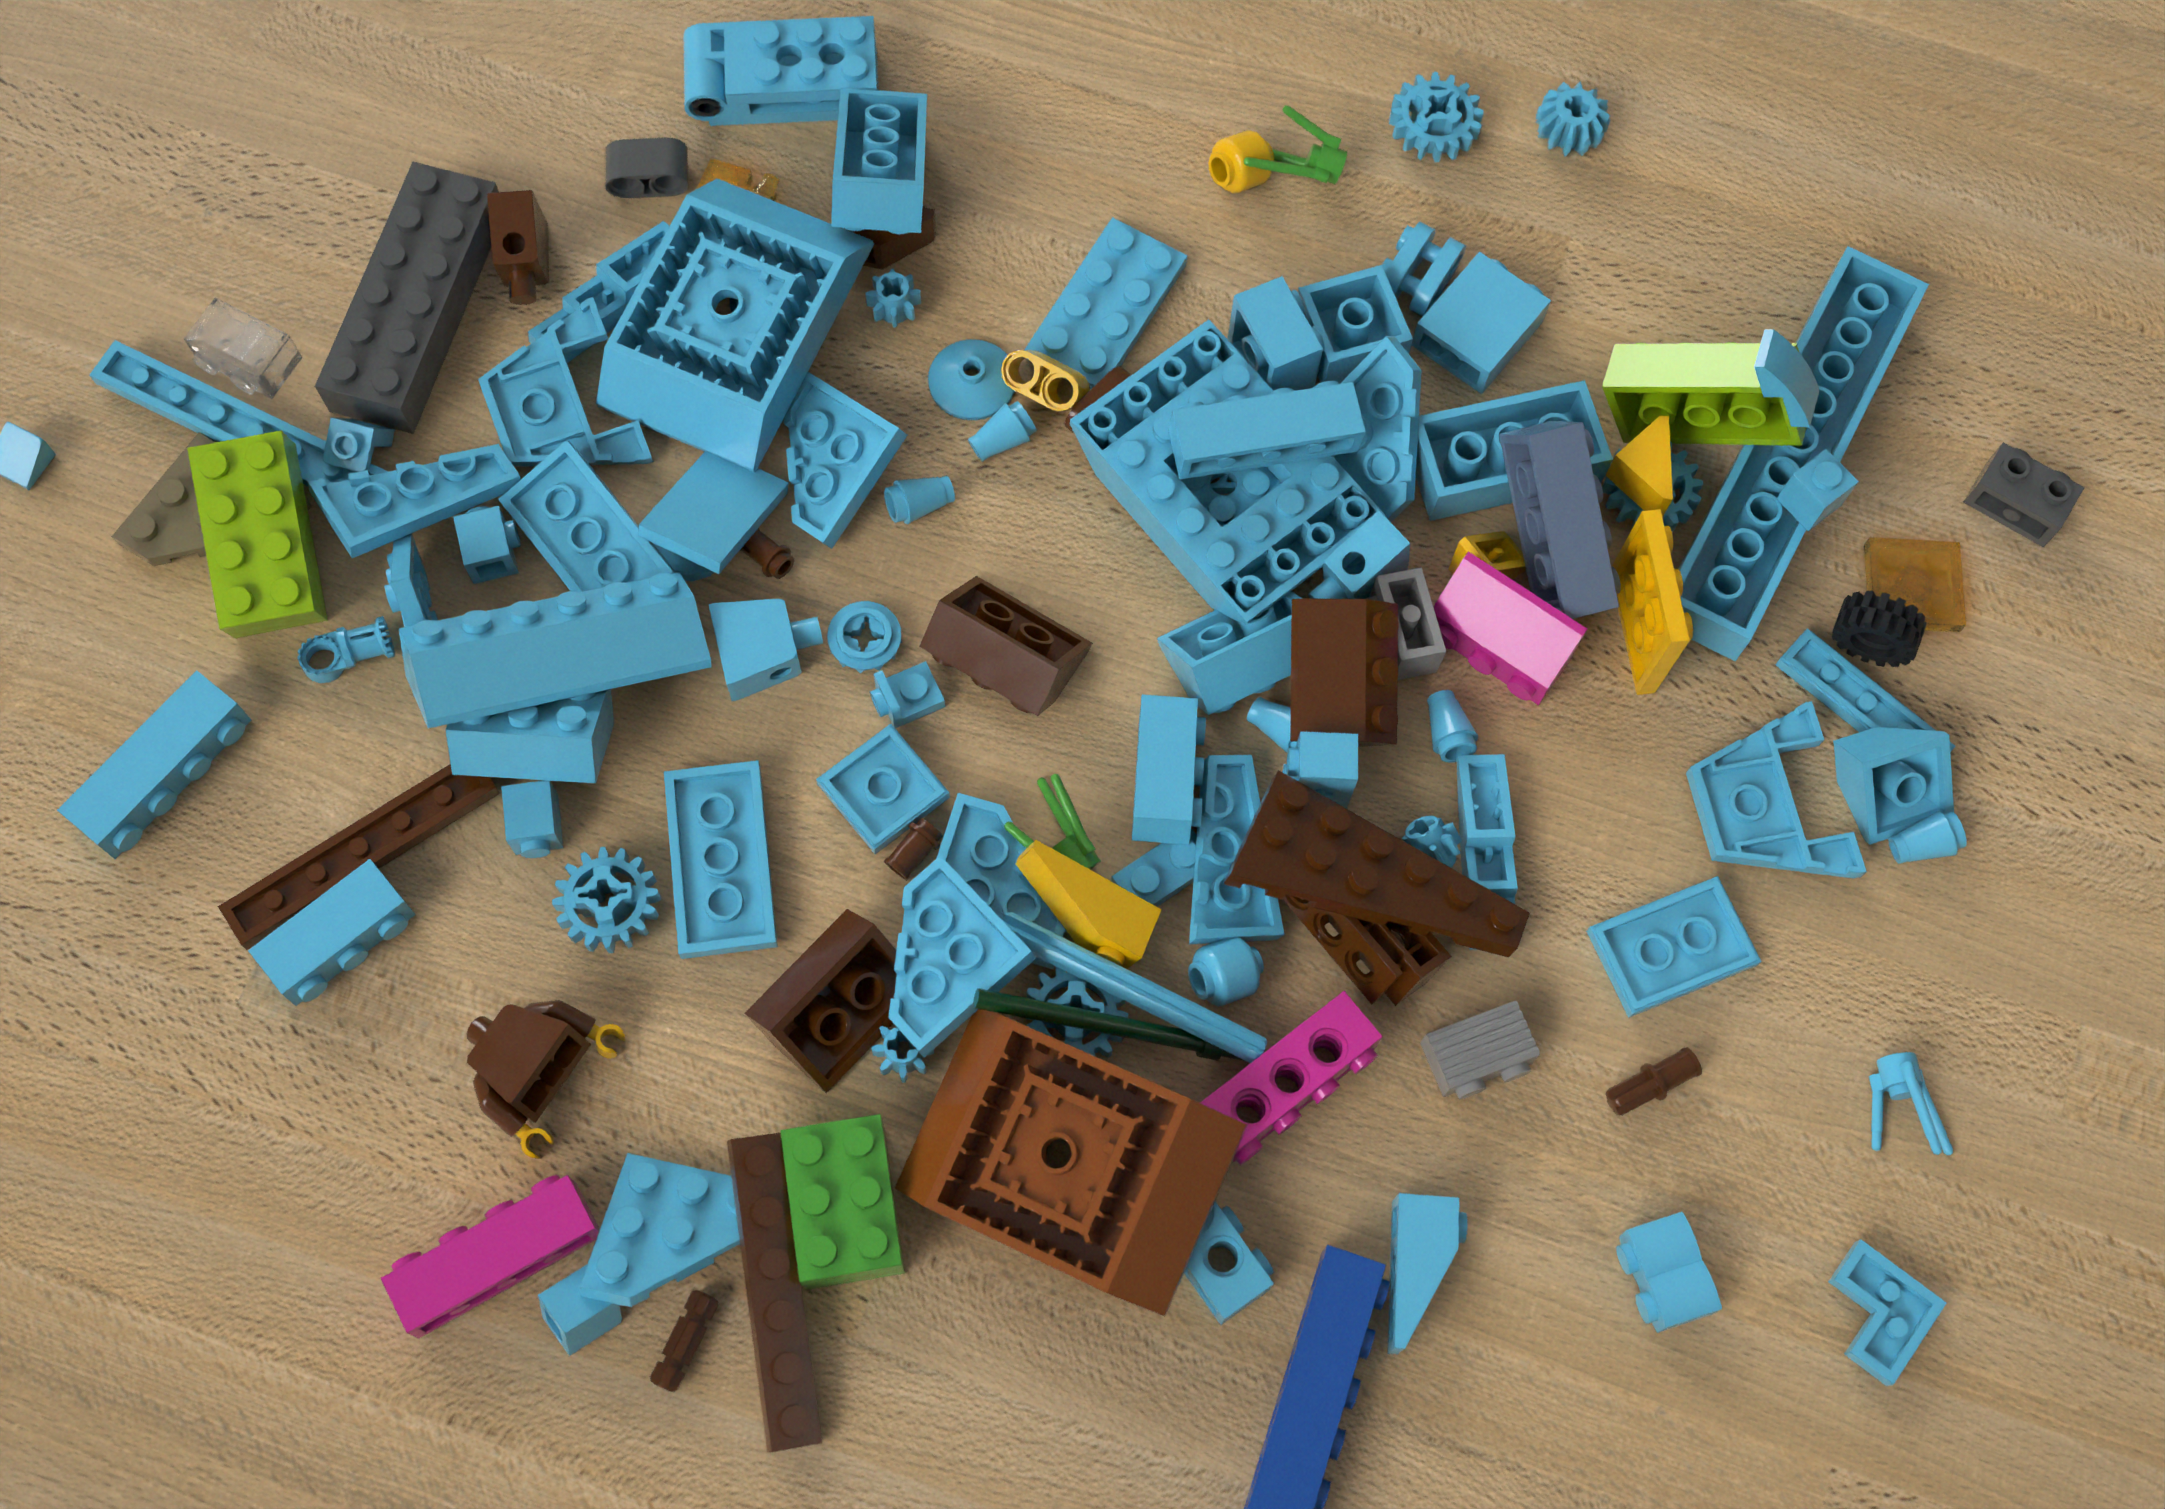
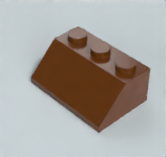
[919,576,1093,716]
[1290,598,1399,747]
[744,909,897,1093]

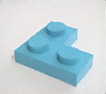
[1828,1239,1947,1386]

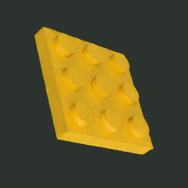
[1611,509,1693,695]

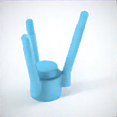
[1869,1052,1953,1156]

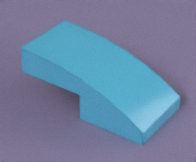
[1754,329,1819,427]

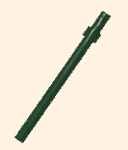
[973,988,1247,1062]

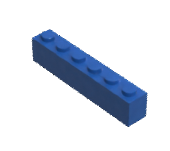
[1244,1245,1390,1509]

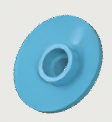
[928,339,1015,420]

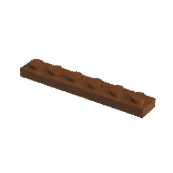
[218,764,500,950]
[727,1133,822,1452]

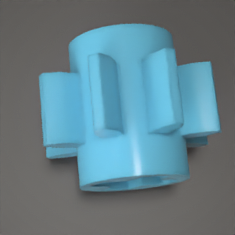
[865,269,921,327]
[1402,816,1462,868]
[872,1026,934,1083]

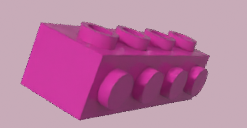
[380,1175,600,1339]

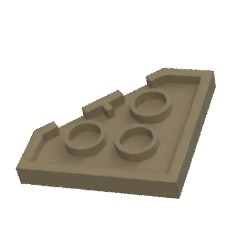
[111,433,312,566]

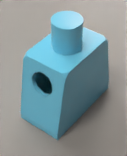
[1308,510,1410,599]
[708,598,824,701]

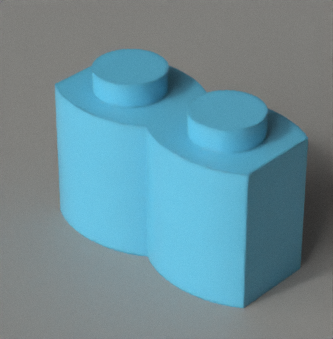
[1616,1212,1722,1333]

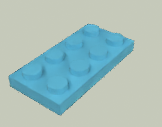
[1025,217,1188,390]
[498,440,677,592]
[664,760,778,959]

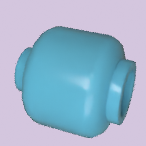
[1188,937,1264,1007]

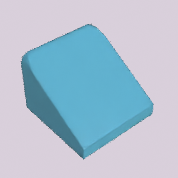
[0,421,56,490]

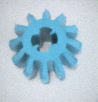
[1536,81,1610,156]

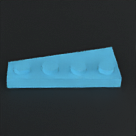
[308,444,521,558]
[1189,755,1284,944]

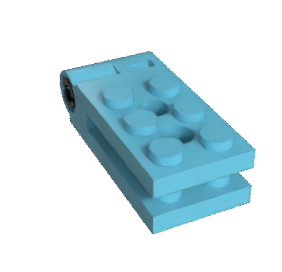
[683,16,878,126]

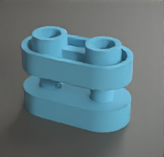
[1382,222,1467,316]

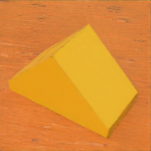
[1605,416,1673,518]
[1448,531,1526,580]

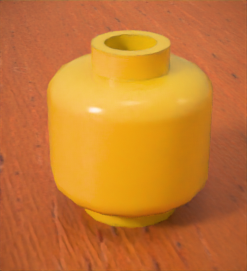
[1208,130,1274,193]

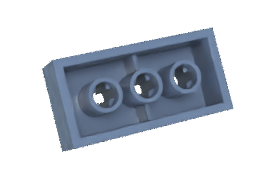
[1499,421,1621,619]

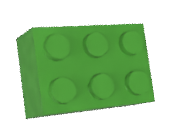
[780,1114,905,1290]

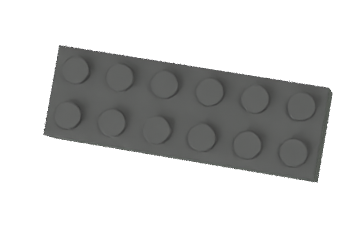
[315,162,499,434]

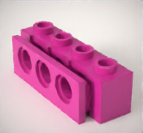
[1200,991,1383,1165]

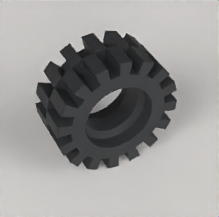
[1832,591,1927,667]

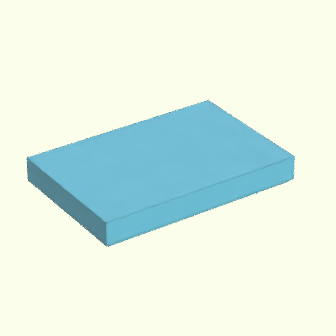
[638,451,789,574]
[1586,876,1762,1018]

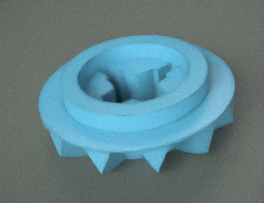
[827,601,902,674]

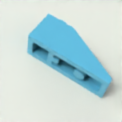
[1387,1193,1467,1354]

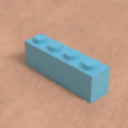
[1168,381,1366,480]
[57,670,251,859]

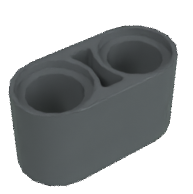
[605,137,688,198]

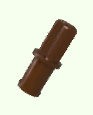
[1606,1047,1702,1115]

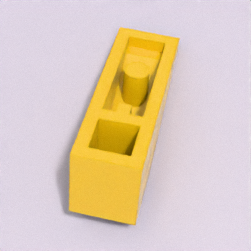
[1015,840,1162,969]

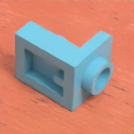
[323,418,395,472]
[870,661,945,729]

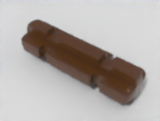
[650,1290,718,1392]

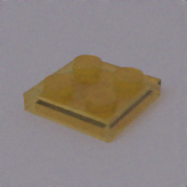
[1864,537,1966,632]

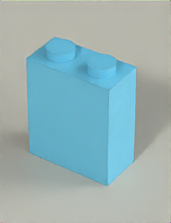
[1412,251,1551,394]

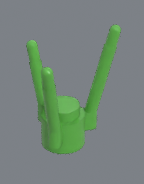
[1244,105,1348,184]
[1004,774,1101,870]

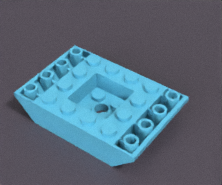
[596,179,874,473]
[1070,319,1386,625]

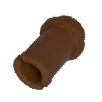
[740,528,794,579]
[884,818,943,881]

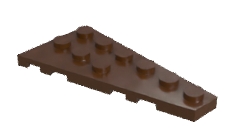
[1223,770,1530,958]

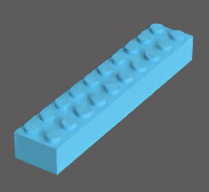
[1678,246,1929,661]

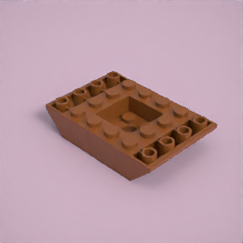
[895,1009,1248,1316]

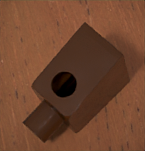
[487,190,549,305]

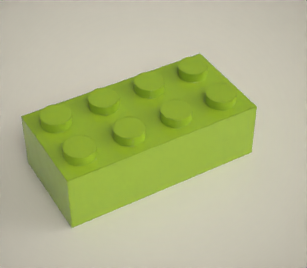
[1602,342,1807,446]
[187,430,328,639]

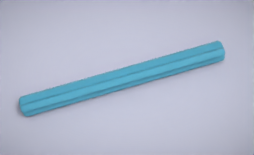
[1002,912,1267,1063]

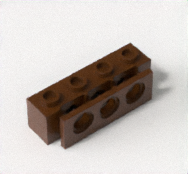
[1283,895,1452,1006]

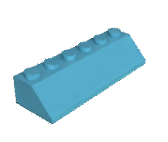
[399,572,711,729]

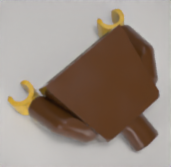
[467,1000,625,1159]

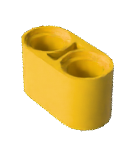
[1001,350,1090,411]

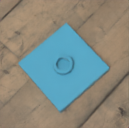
[816,724,950,854]

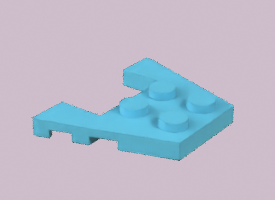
[478,297,653,467]
[1686,701,1867,879]

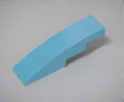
[528,221,669,363]
[1456,754,1518,950]

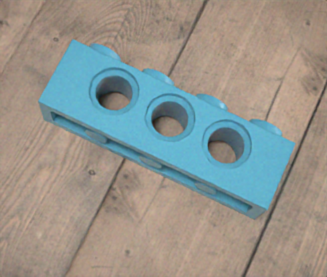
[1184,1201,1274,1325]

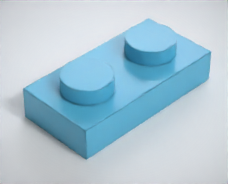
[1111,828,1197,907]

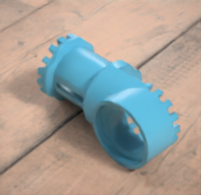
[297,616,395,683]

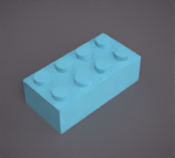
[831,88,927,234]
[1416,380,1613,521]

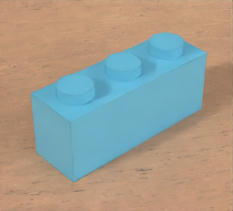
[1132,694,1206,845]
[248,859,416,1006]

